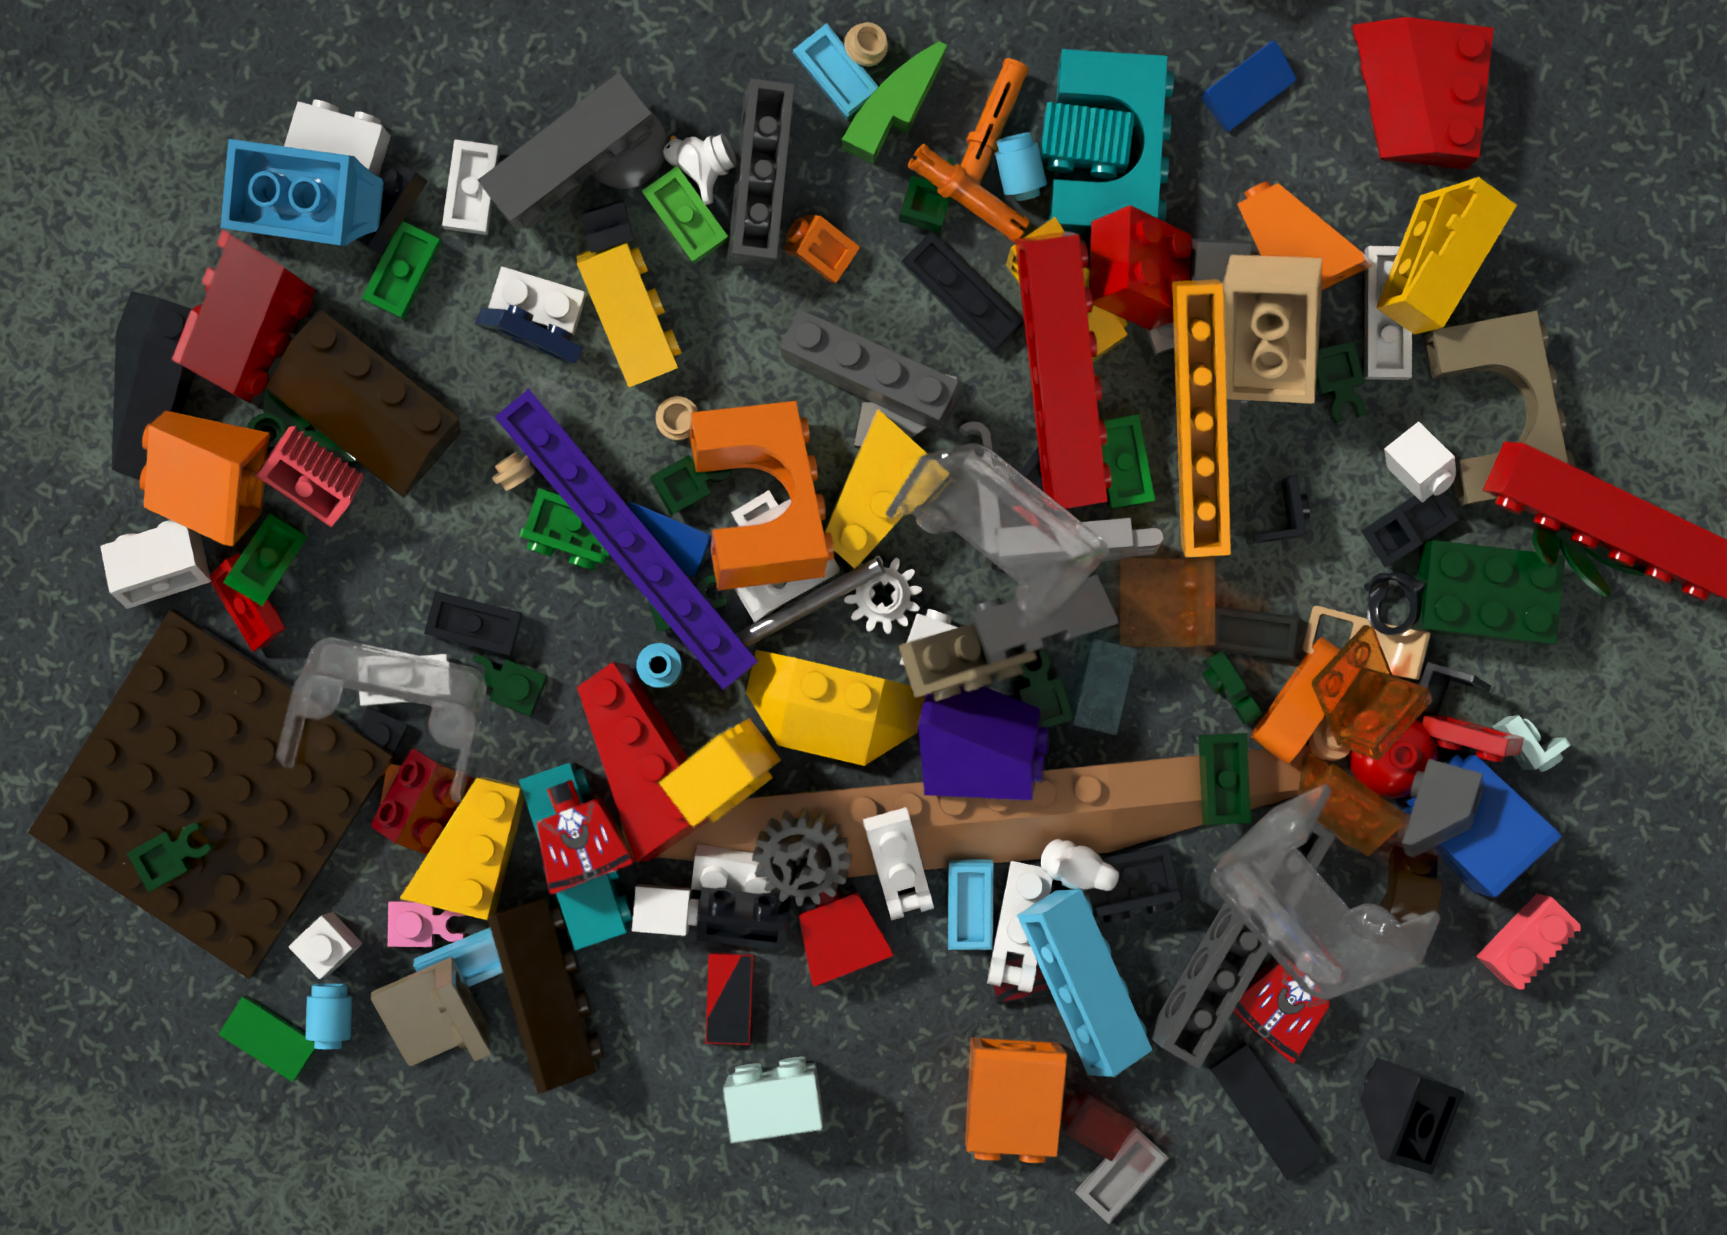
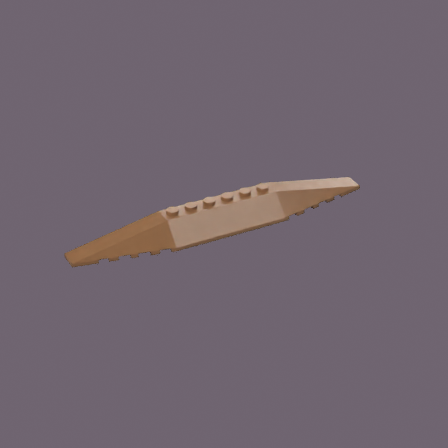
[621,744,1326,877]

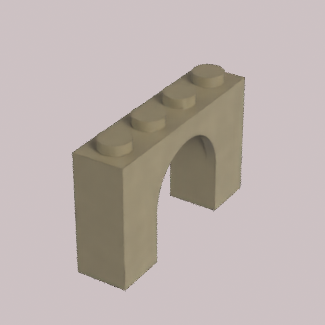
[1423,311,1575,508]

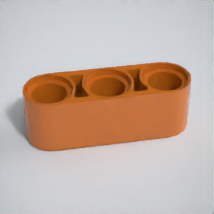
[1250,636,1359,764]

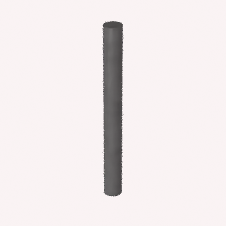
[735,557,885,648]

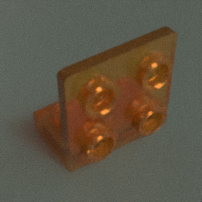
[1119,556,1215,647]
[1311,625,1433,760]
[1297,751,1405,857]

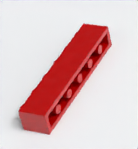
[1015,232,1111,510]
[1482,441,1727,601]

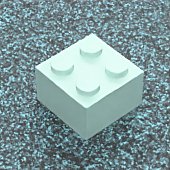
[723,1057,823,1143]

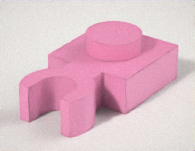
[387,901,466,947]

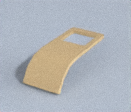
[1302,606,1431,680]

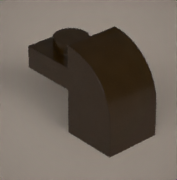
[1374,845,1443,957]

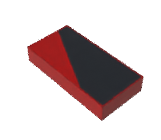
[705,953,754,1045]

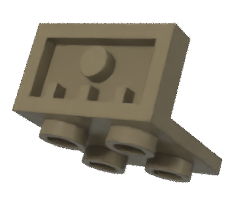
[899,623,1037,701]
[371,957,491,1066]

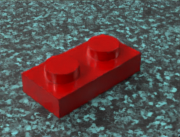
[210,554,286,652]
[1422,714,1524,762]

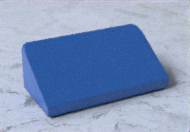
[1201,40,1297,133]
[628,501,712,578]

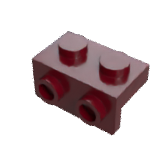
[371,749,474,855]

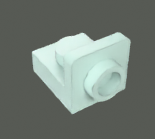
[1493,715,1571,772]

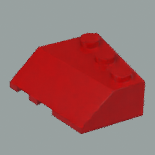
[1352,17,1494,170]
[172,230,316,404]

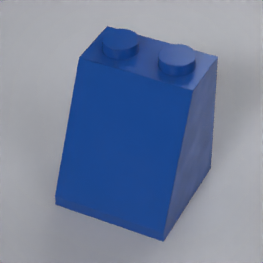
[1400,754,1562,898]

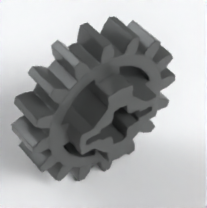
[752,808,852,906]

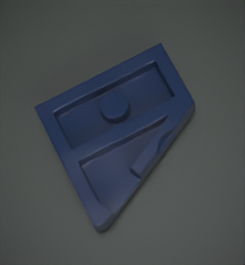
[475,305,583,363]

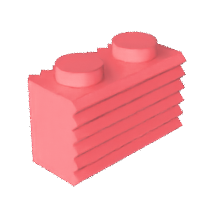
[256,426,364,527]
[1476,893,1580,989]

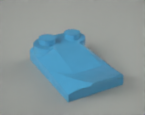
[220,139,384,246]

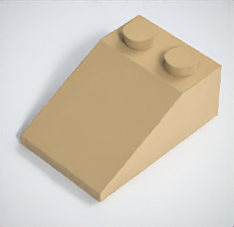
[1224,255,1322,404]

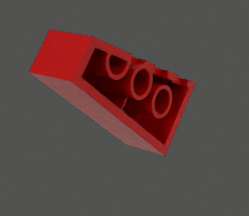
[577,662,710,862]

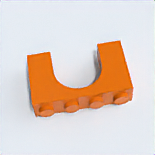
[689,401,834,591]

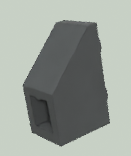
[1397,759,1485,857]

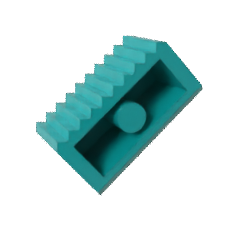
[1040,102,1135,179]

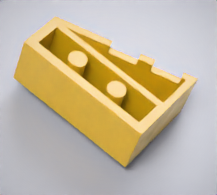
[576,242,682,388]
[660,718,781,827]
[400,777,525,920]

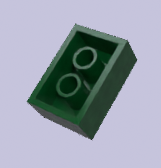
[1411,540,1566,646]

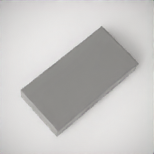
[1075,1126,1169,1224]

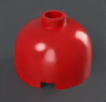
[1347,711,1439,799]

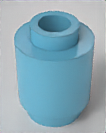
[995,133,1047,201]
[636,643,684,688]
[305,983,352,1049]

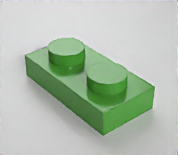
[642,166,729,265]

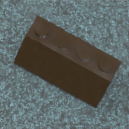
[266,309,461,498]
[487,896,605,1094]

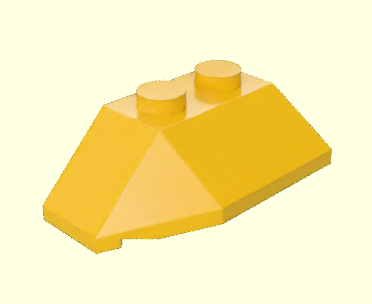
[746,650,925,766]

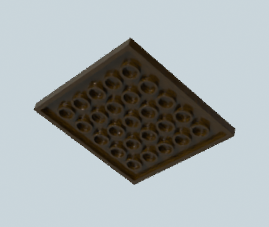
[28,610,396,979]

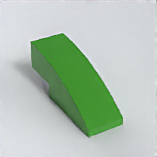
[842,41,947,164]

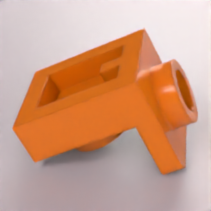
[782,215,860,283]

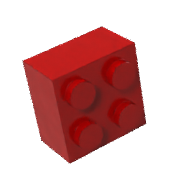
[1089,205,1191,330]

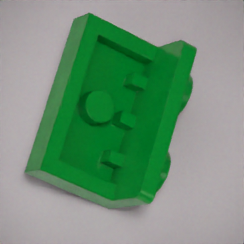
[519,488,611,571]

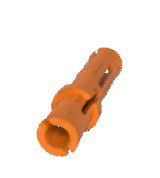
[960,58,1030,185]
[908,144,1029,242]

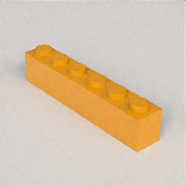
[1172,279,1231,557]

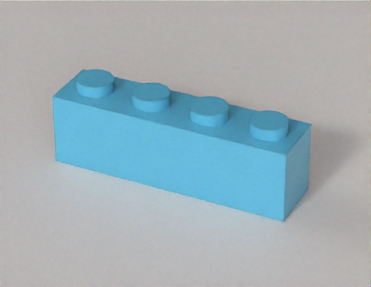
[1017,889,1152,1077]

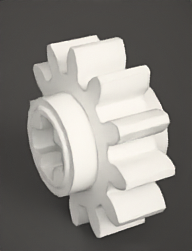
[844,556,922,634]

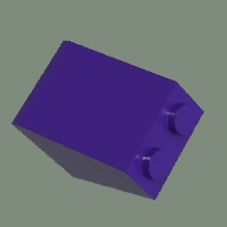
[919,683,1049,800]

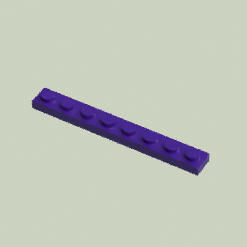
[495,389,758,690]

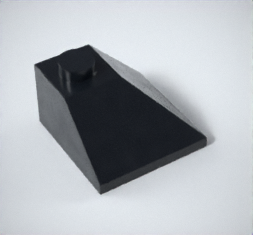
[1360,1057,1464,1174]

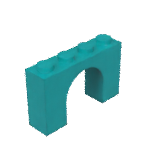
[1049,49,1174,235]

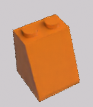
[1237,181,1373,290]
[139,411,269,546]
[965,1037,1067,1163]

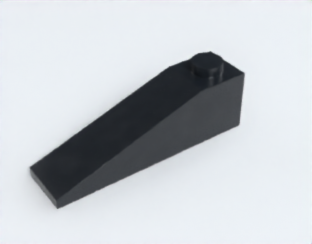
[112,291,196,479]

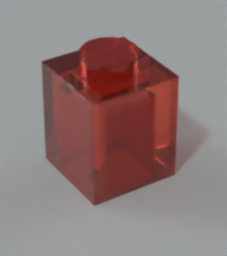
[1061,1088,1135,1162]

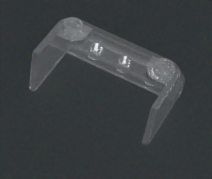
[885,443,1109,628]
[276,638,487,803]
[1210,784,1441,999]

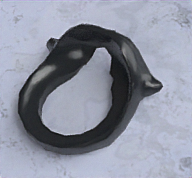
[1364,572,1426,636]

